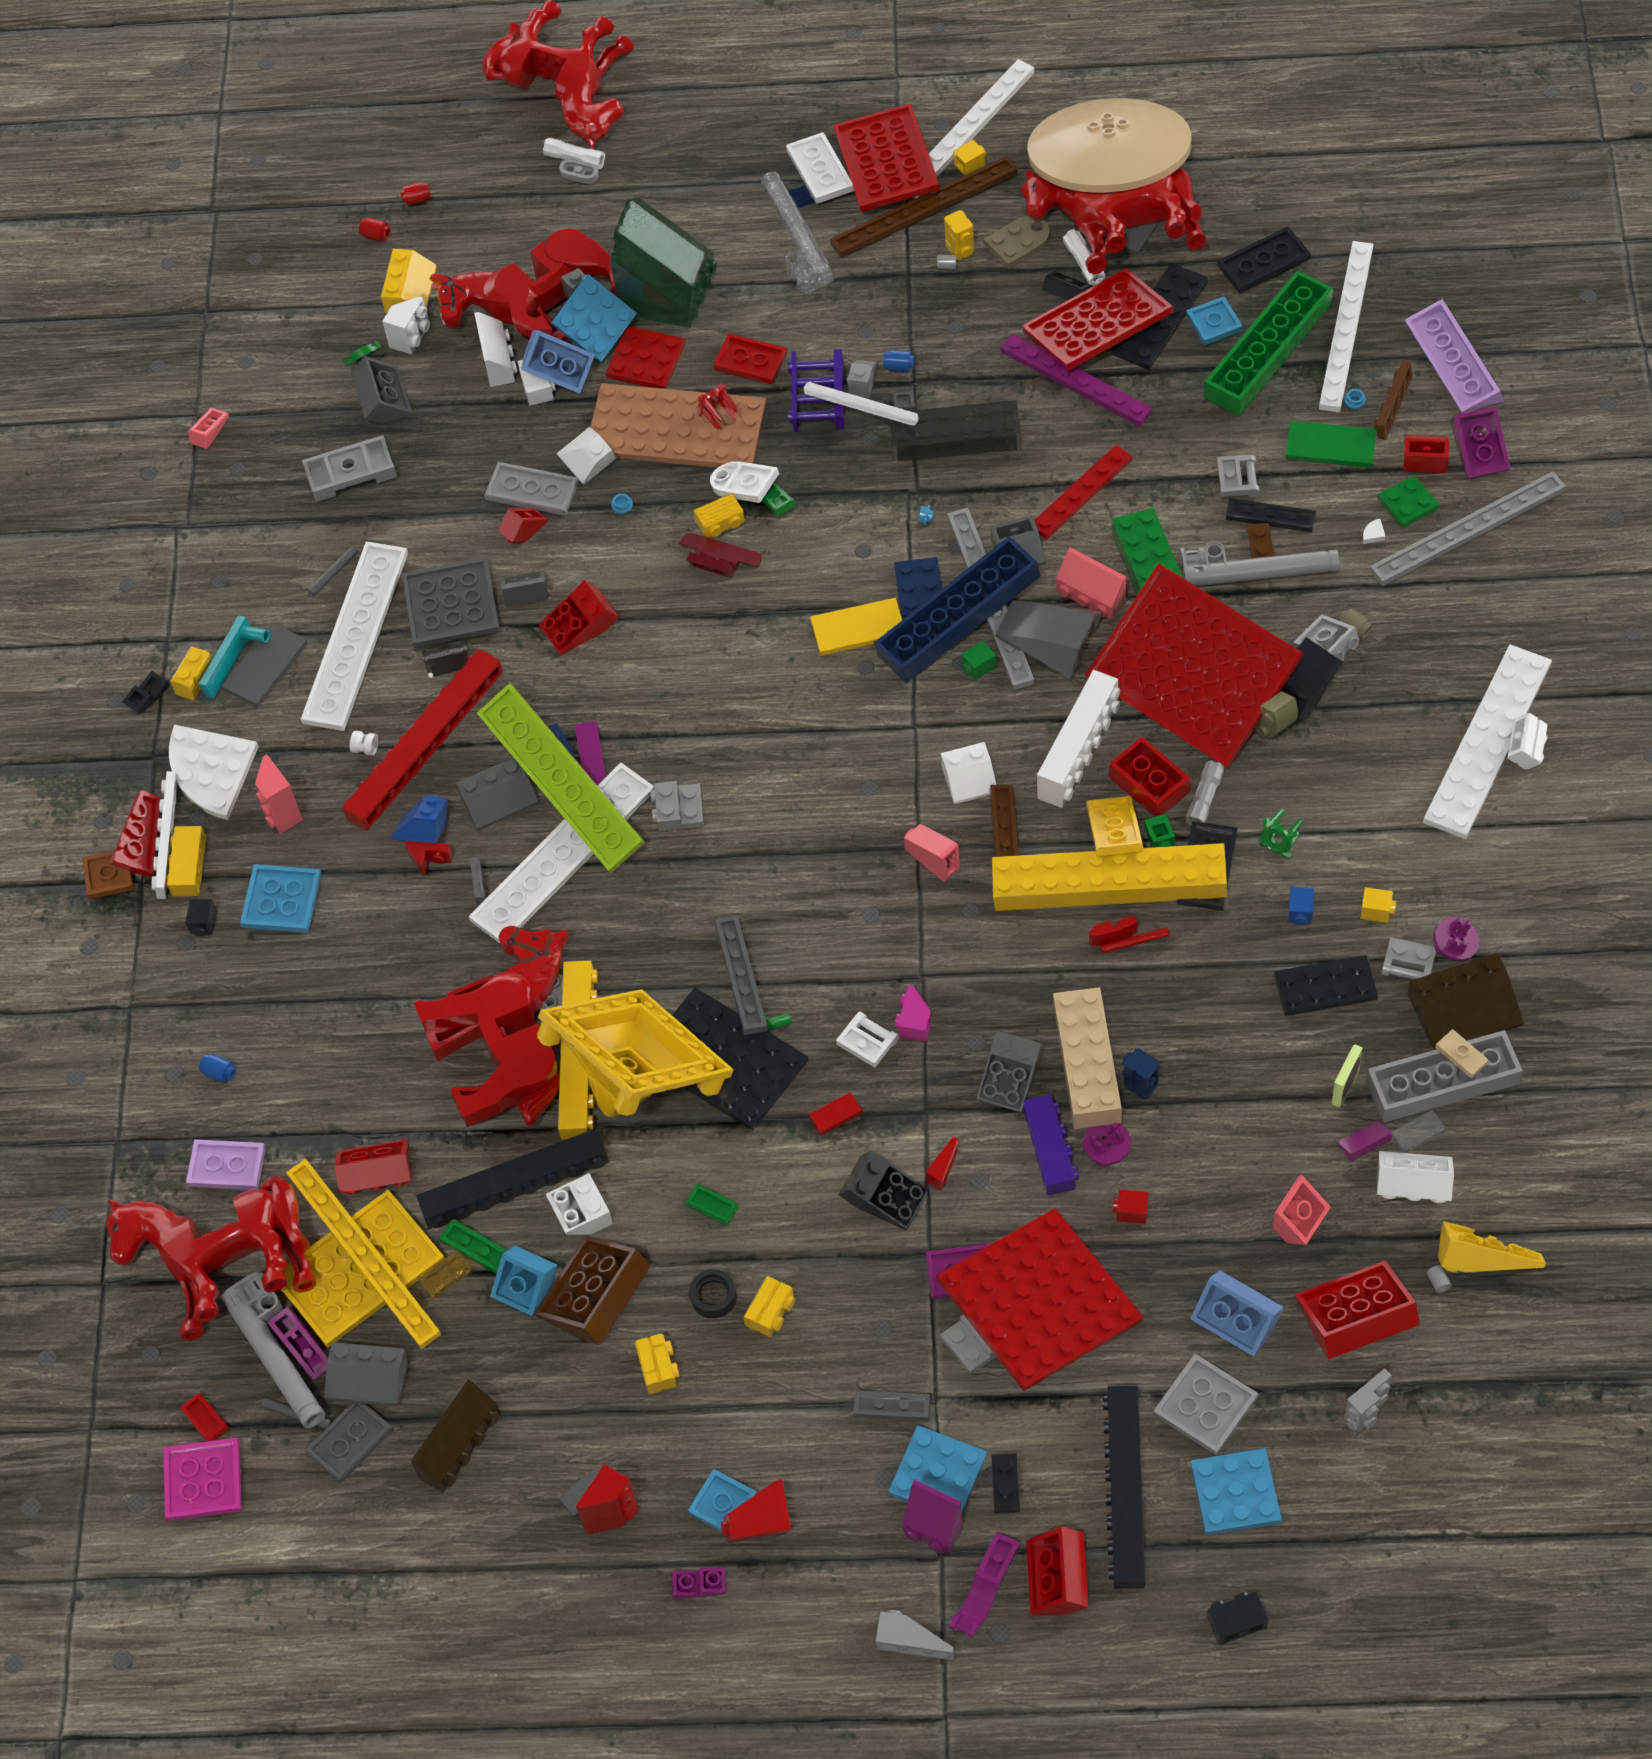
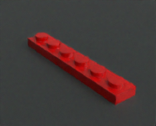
[1034,445,1132,540]

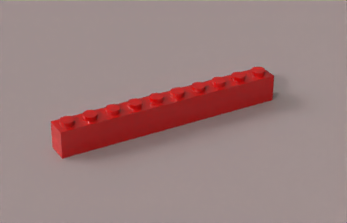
[342,649,503,831]

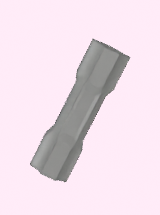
[1185,760,1224,826]

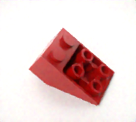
[538,580,620,655]

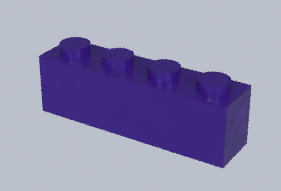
[1023,1095,1079,1196]

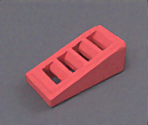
[188,408,229,449]

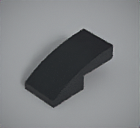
[122,670,171,714]

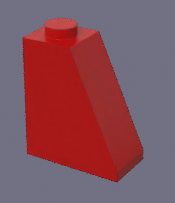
[721,1479,791,1543]

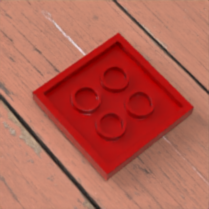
[605,326,686,389]

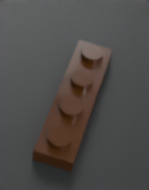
[1374,360,1413,440]
[989,785,1019,857]

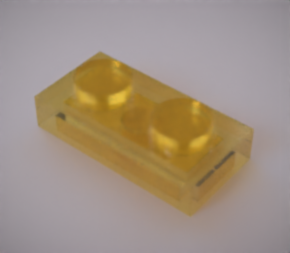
[418,1250,472,1299]

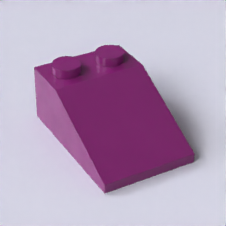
[1450,406,1511,479]
[903,1479,963,1554]

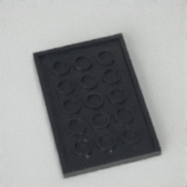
[672,988,809,1131]

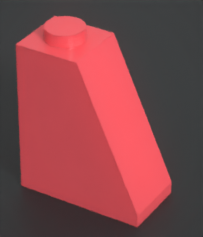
[904,824,960,882]

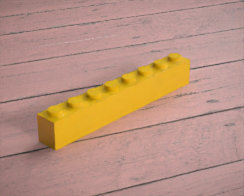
[558,961,598,1140]

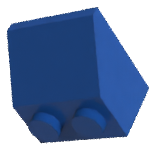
[392,796,448,844]

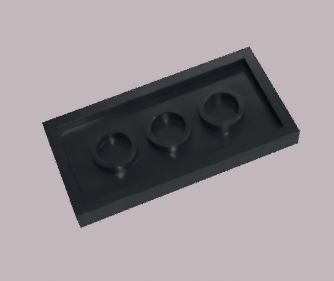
[1217,226,1311,293]
[1177,821,1238,911]
[1274,955,1378,1016]

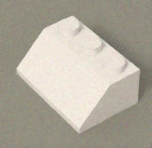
[474,312,517,387]
[1377,1151,1454,1203]

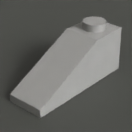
[876,1610,954,1661]

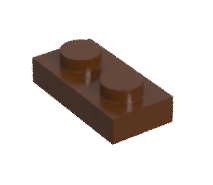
[1247,523,1275,559]

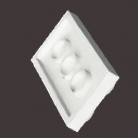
[786,132,854,204]

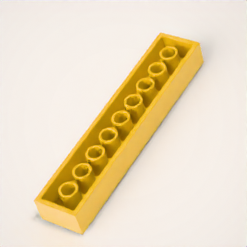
[992,843,1227,911]

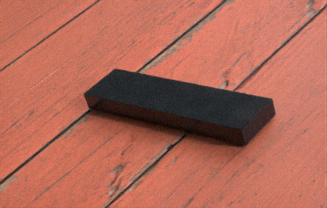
[1226,498,1316,532]

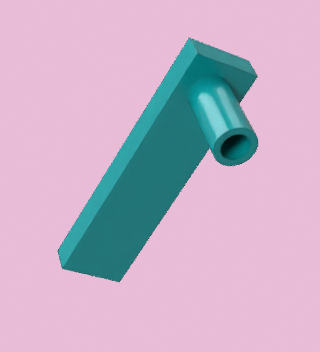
[199,616,270,698]

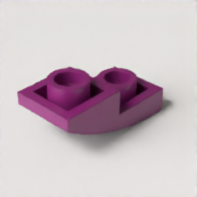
[671,1567,726,1599]

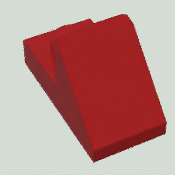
[404,841,453,876]

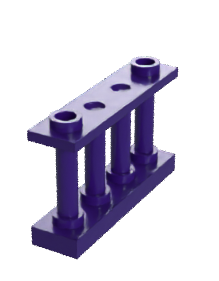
[788,349,845,432]

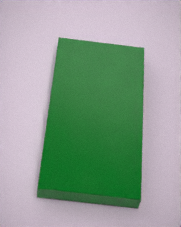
[1285,421,1376,468]

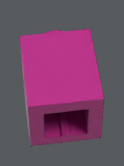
[895,985,932,1042]

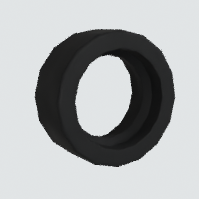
[689,1269,737,1319]

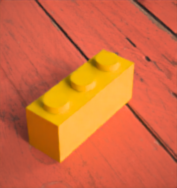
[165,826,206,897]

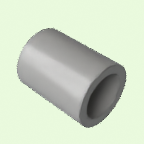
[937,255,957,270]
[1426,1265,1452,1293]

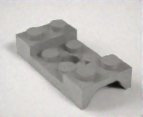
[302,435,397,502]

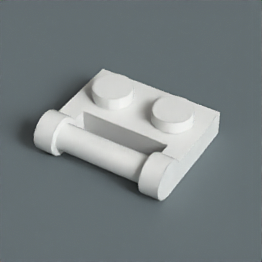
[836,1011,899,1068]

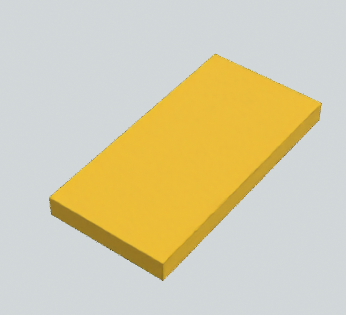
[810,598,902,656]
[1086,796,1143,856]

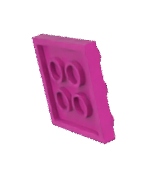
[163,1438,242,1521]

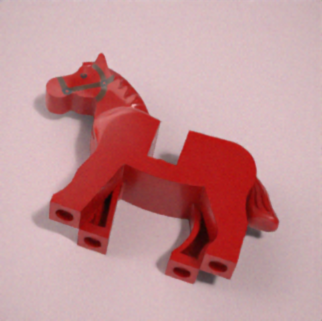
[413,926,569,1127]

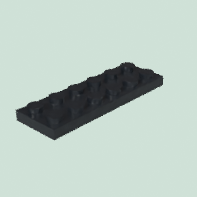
[1112,263,1208,370]

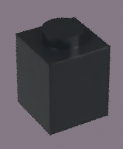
[185,899,217,936]

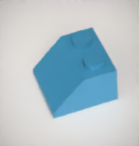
[490,1245,557,1316]

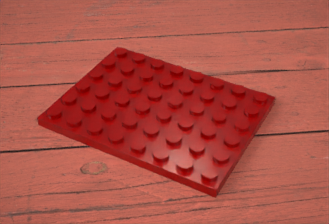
[1085,563,1304,768]

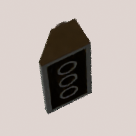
[411,1379,500,1493]

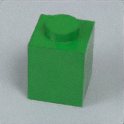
[961,641,997,680]

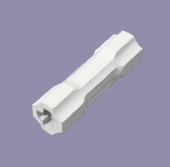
[543,138,605,170]
[1063,229,1105,286]

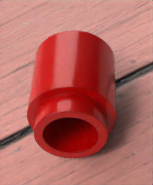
[400,182,431,206]
[359,218,391,242]

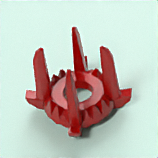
[697,384,737,429]

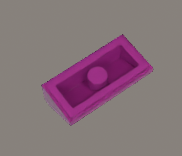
[1337,1120,1392,1162]

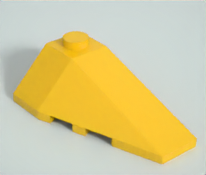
[1438,1221,1546,1272]

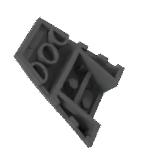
[996,600,1103,682]

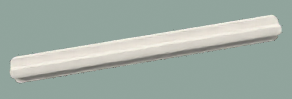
[804,382,919,426]

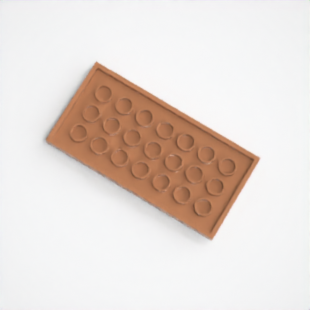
[590,383,767,468]

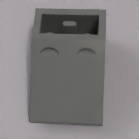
[976,1030,1046,1113]

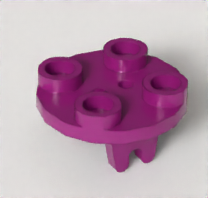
[1434,917,1479,962]
[1083,1123,1131,1167]

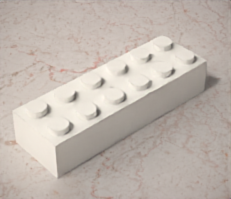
[1037,670,1120,808]

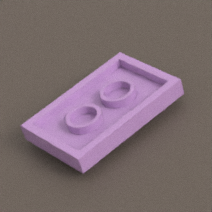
[186,1140,266,1190]

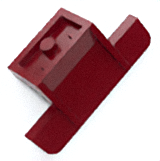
[678,533,762,578]

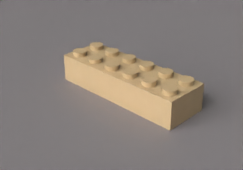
[1053,987,1122,1129]

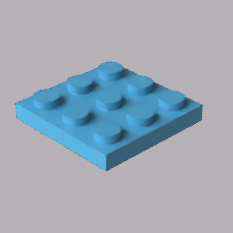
[550,274,637,363]
[240,864,322,933]
[888,1425,988,1514]
[1191,1448,1282,1535]

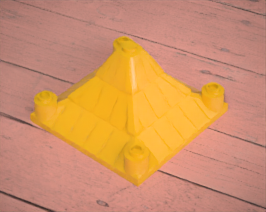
[537,989,734,1117]

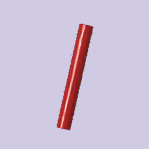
[1100,927,1170,954]

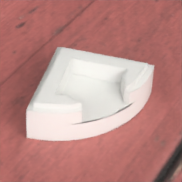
[1363,519,1385,544]

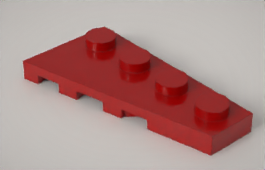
[109,790,161,878]

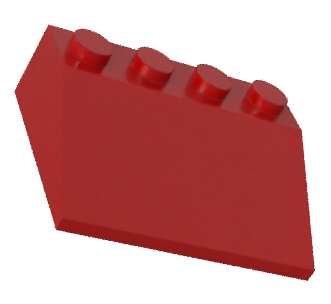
[1295,1261,1420,1359]

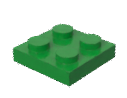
[1378,475,1439,529]

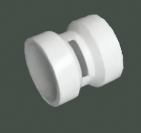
[350,731,378,756]

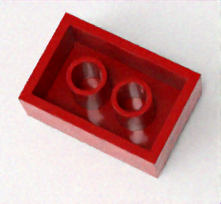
[1109,736,1190,817]

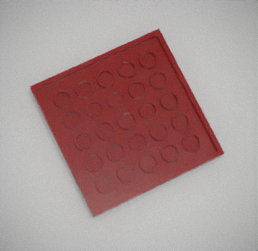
[936,1208,1143,1392]

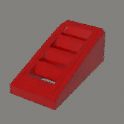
[926,1136,958,1191]

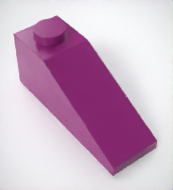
[267,1305,328,1380]

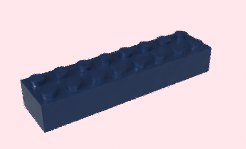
[874,536,1041,683]

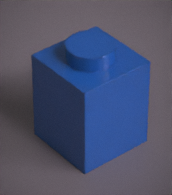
[1288,887,1314,925]

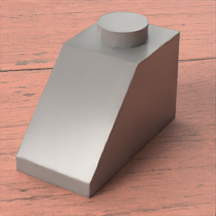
[847,360,878,398]

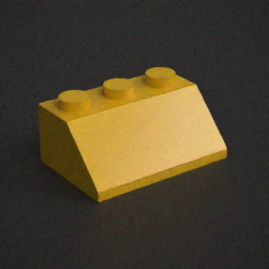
[381,249,437,313]

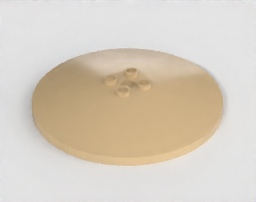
[1027,98,1192,193]

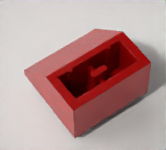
[1403,434,1449,473]

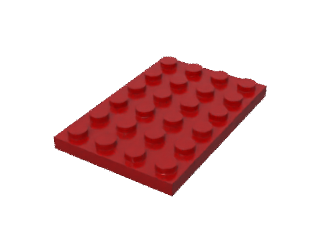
[833,103,940,212]
[1022,268,1174,371]

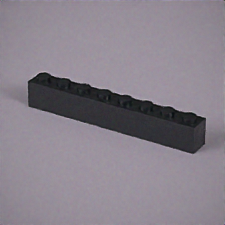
[416,1128,609,1230]
[1103,1386,1145,1589]

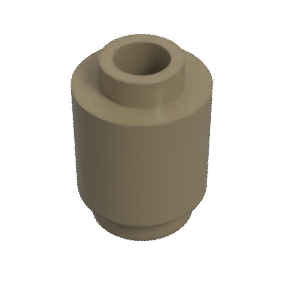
[1338,608,1372,640]

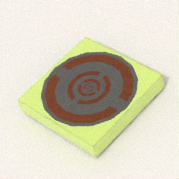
[1332,1045,1363,1108]

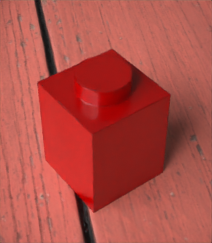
[1112,1189,1148,1224]

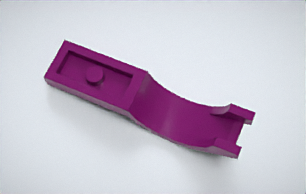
[949,1532,1020,1639]

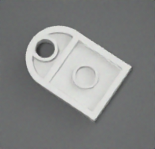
[710,461,779,503]

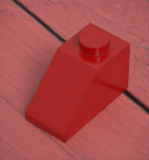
[498,508,549,543]

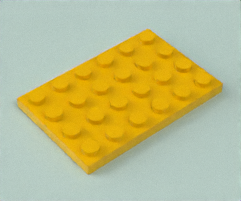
[281,1190,445,1348]

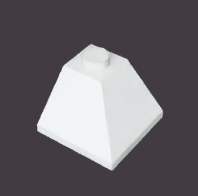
[557,427,616,485]

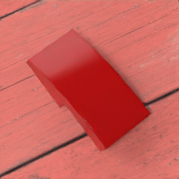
[1089,915,1138,946]

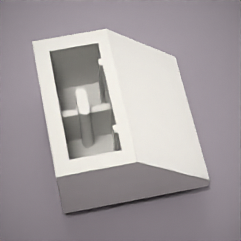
[382,296,430,354]
[546,1173,613,1235]

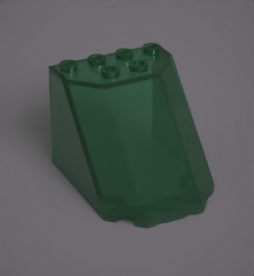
[610,198,717,328]

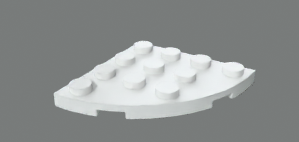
[169,725,259,820]

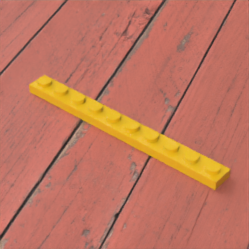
[286,1159,441,1349]

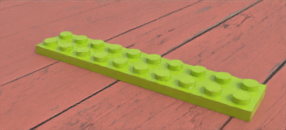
[477,683,645,873]

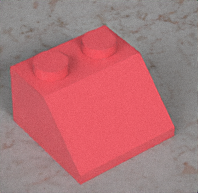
[1273,1175,1331,1245]

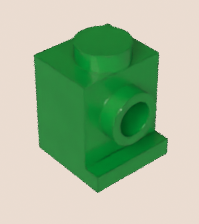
[1144,814,1175,848]

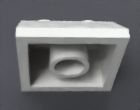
[941,742,996,804]

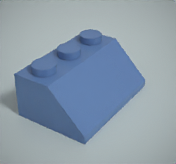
[521,330,595,394]
[1190,1270,1284,1357]

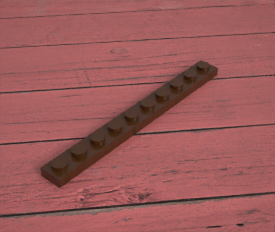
[830,155,1018,258]

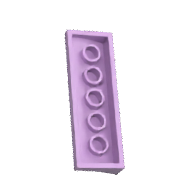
[1405,299,1504,413]

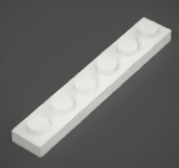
[152,771,177,899]

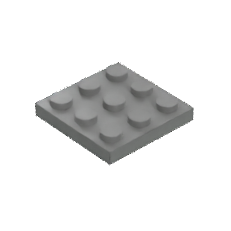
[1153,1354,1258,1456]

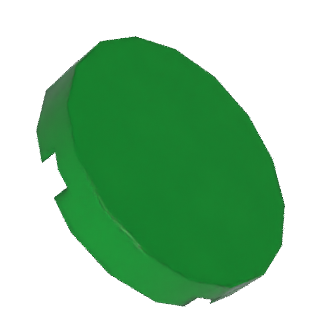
[342,340,382,367]

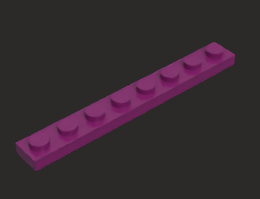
[1000,333,1152,427]

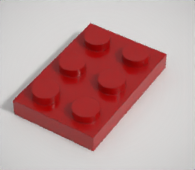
[713,333,787,385]

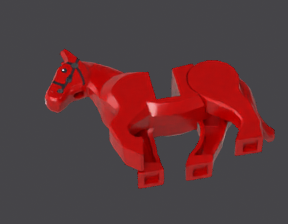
[429,228,635,344]

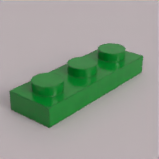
[439,1219,507,1274]

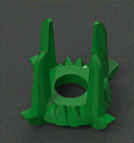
[1258,809,1303,858]

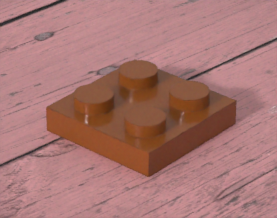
[82,851,134,900]

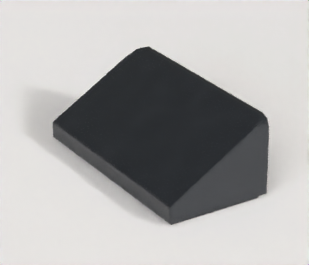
[1043,271,1091,300]

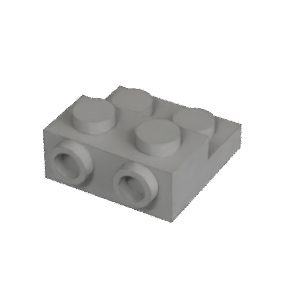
[1294,614,1359,661]
[650,781,704,831]
[940,1315,996,1375]
[1344,1368,1392,1432]

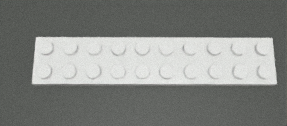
[301,542,408,731]
[1423,645,1552,839]
[469,763,655,943]

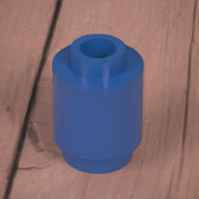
[883,350,915,372]
[199,1054,236,1083]

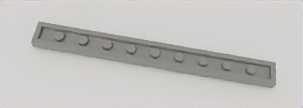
[1370,472,1566,586]
[947,508,1035,690]

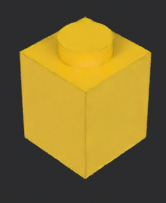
[953,140,986,176]
[1360,887,1396,923]

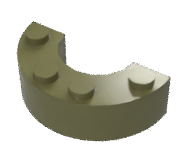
[1253,691,1298,738]

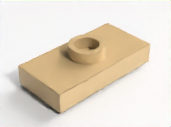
[1436,1029,1489,1079]

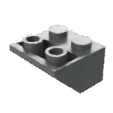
[990,515,1045,566]

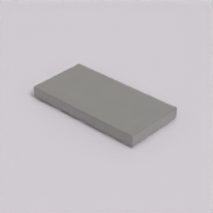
[484,462,579,516]

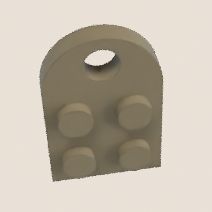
[984,216,1050,269]

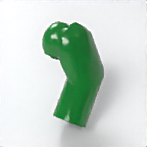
[764,1013,792,1031]

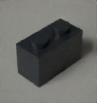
[991,1453,1020,1513]
[1207,1592,1268,1645]

